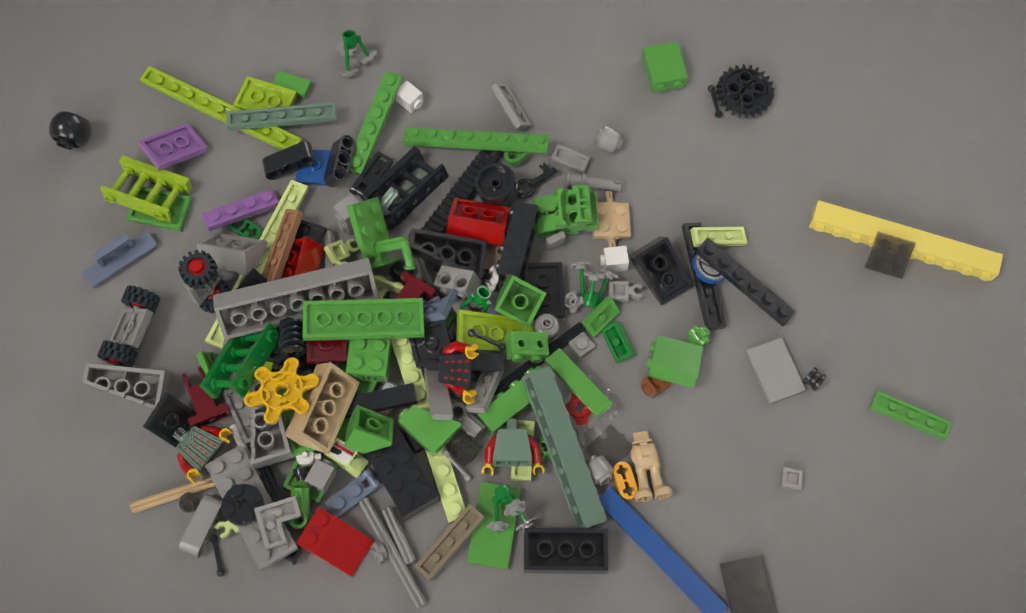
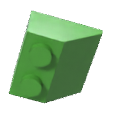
[494,274,547,328]
[344,405,394,454]

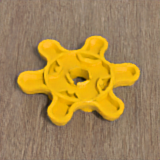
[244,357,319,425]

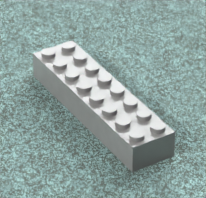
[213,258,378,340]

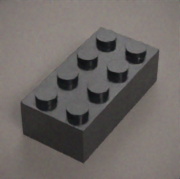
[365,428,440,521]
[524,527,608,574]

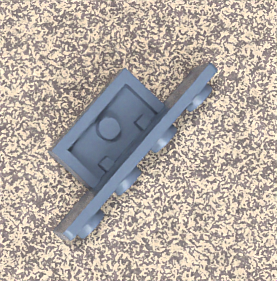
[83,231,158,288]

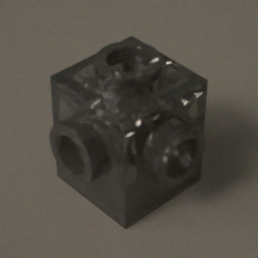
[447,432,483,468]

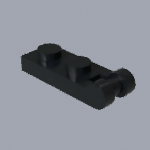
[349,151,394,201]

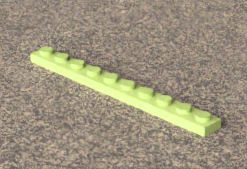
[205,180,309,349]
[390,338,465,523]

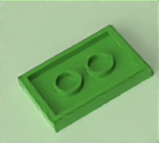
[127,187,193,232]

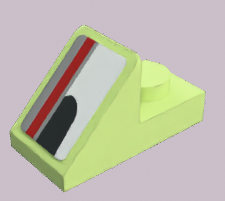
[324,438,369,478]

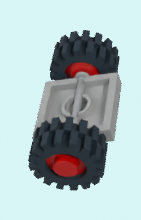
[178,250,230,313]
[97,285,161,367]

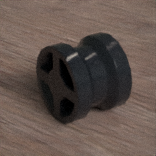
[802,367,827,391]

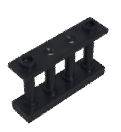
[362,146,449,226]

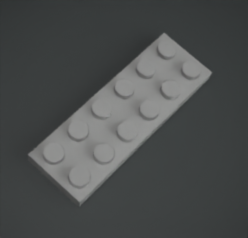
[205,445,298,571]

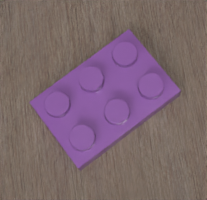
[138,123,208,171]

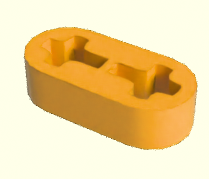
[613,462,638,500]

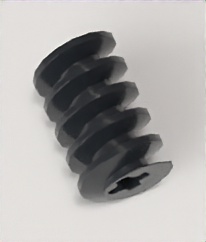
[279,318,306,361]

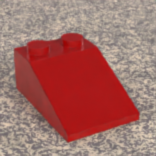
[296,507,374,578]

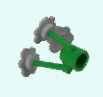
[571,262,619,308]

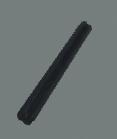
[494,322,586,396]

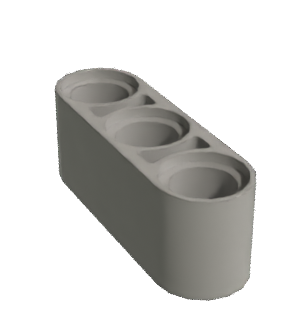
[179,494,223,557]

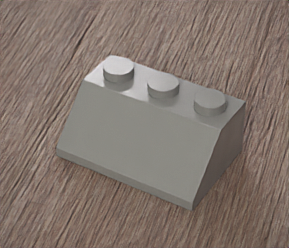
[196,232,267,275]

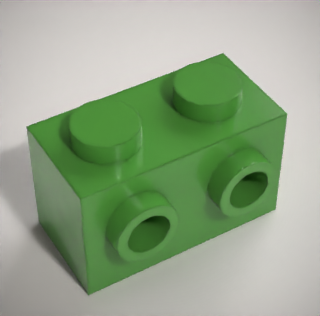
[504,331,549,363]

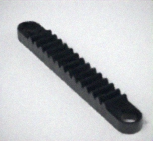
[412,150,502,258]

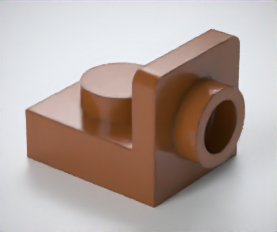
[640,377,671,399]

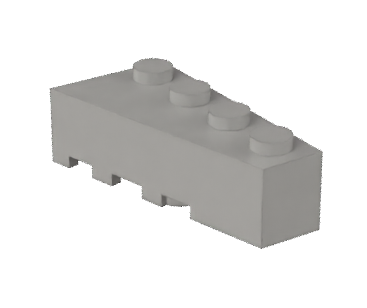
[82,363,171,409]
[250,380,294,469]

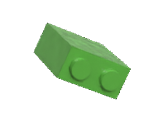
[641,41,688,93]
[646,335,703,388]

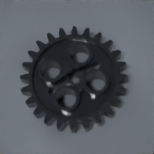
[716,64,775,119]

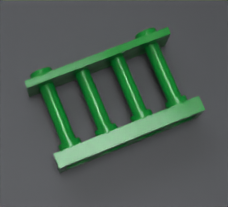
[199,322,280,398]

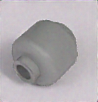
[594,126,623,153]
[534,314,559,341]
[586,455,614,486]

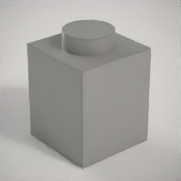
[304,459,337,493]

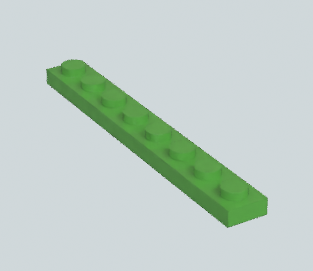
[403,127,550,153]

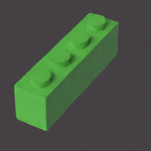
[478,365,542,436]

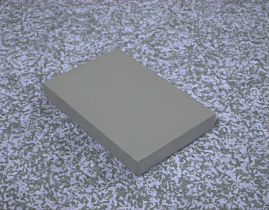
[745,338,806,404]

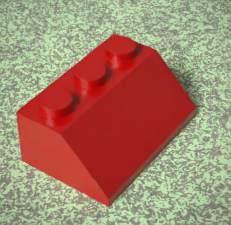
[447,198,509,245]
[280,237,324,279]

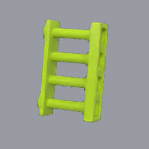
[100,155,193,223]

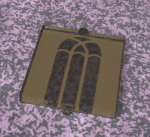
[586,424,633,468]

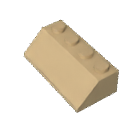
[285,362,360,454]

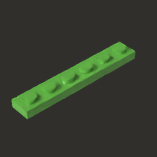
[349,70,403,175]

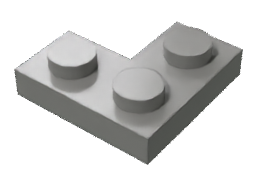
[254,496,301,550]

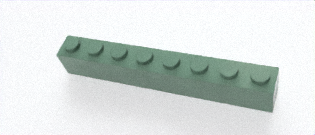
[522,367,607,528]

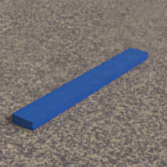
[599,487,728,613]

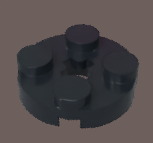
[221,484,265,527]

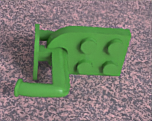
[347,197,416,270]

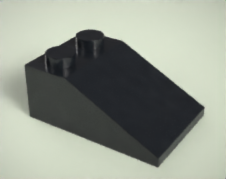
[628,237,693,305]

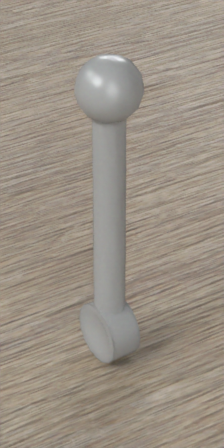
[442,449,472,481]

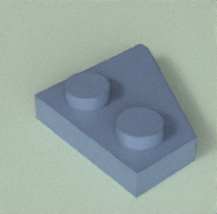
[423,289,457,324]

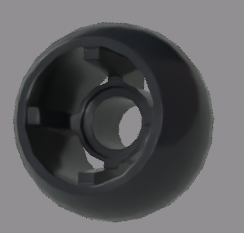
[49,111,91,150]

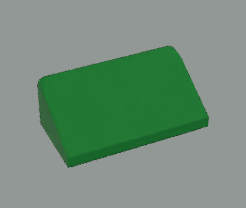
[601,321,637,364]

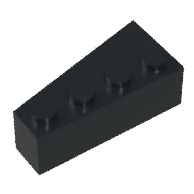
[408,228,487,279]

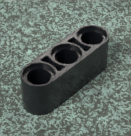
[324,135,355,187]
[262,142,315,180]

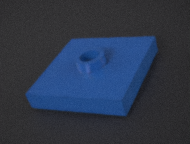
[296,150,331,186]

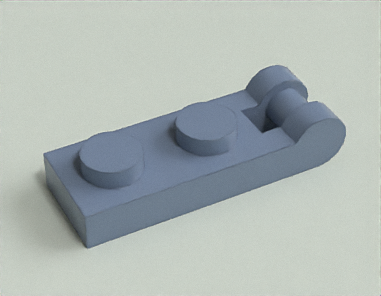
[325,468,383,518]

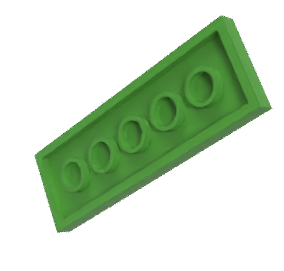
[303,298,424,341]

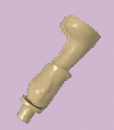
[630,431,673,502]

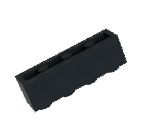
[496,201,541,280]

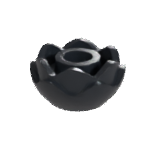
[390,259,414,282]

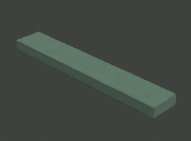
[226,102,337,131]

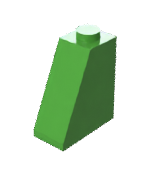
[398,406,462,457]

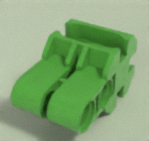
[532,185,599,238]

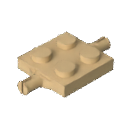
[592,191,631,247]

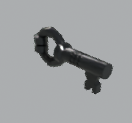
[517,162,557,198]

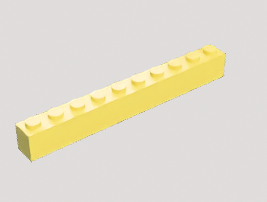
[809,200,1003,281]

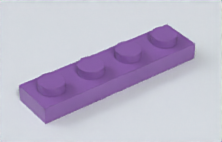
[201,189,279,232]

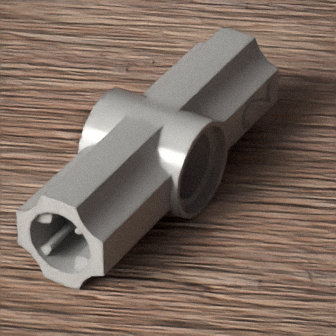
[449,394,486,440]

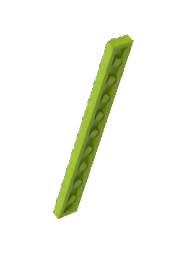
[139,66,303,150]

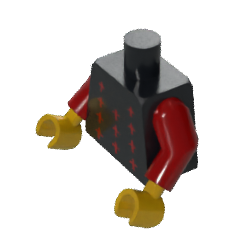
[427,341,479,404]

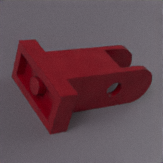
[395,271,437,301]
[182,366,232,428]

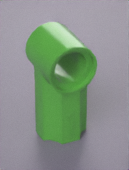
[289,485,312,529]

